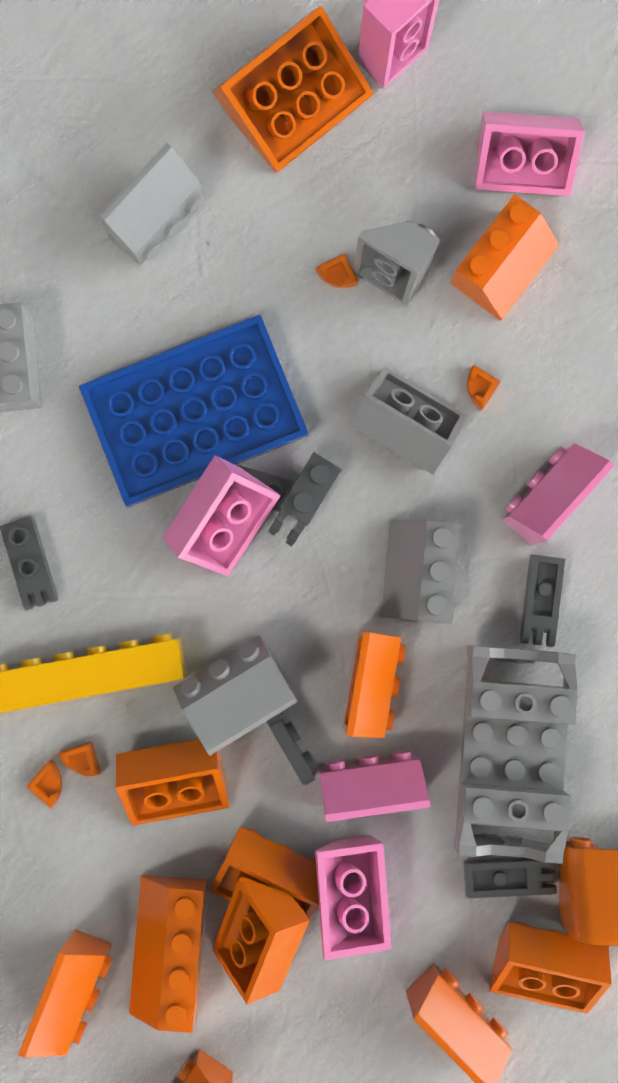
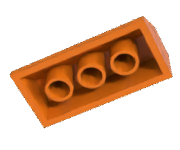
[129,875,208,1033]

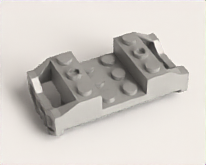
[453,645,577,864]

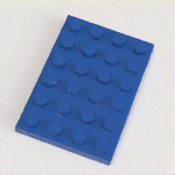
[79,315,309,508]

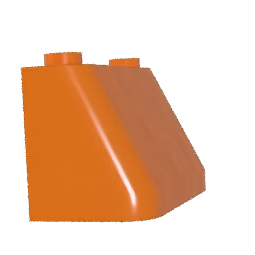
[559,837,618,946]

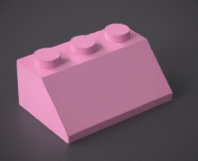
[358,0,439,89]
[475,111,585,196]
[503,444,615,545]
[163,455,281,576]
[319,751,431,822]
[315,835,391,960]

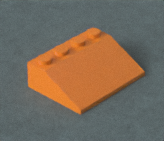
[212,5,374,172]

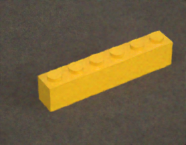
[0,633,188,713]

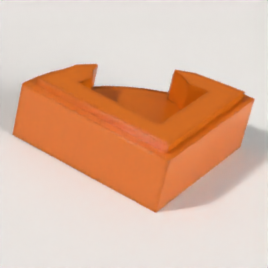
[315,254,359,288]
[467,365,501,411]
[58,741,101,776]
[26,759,62,809]

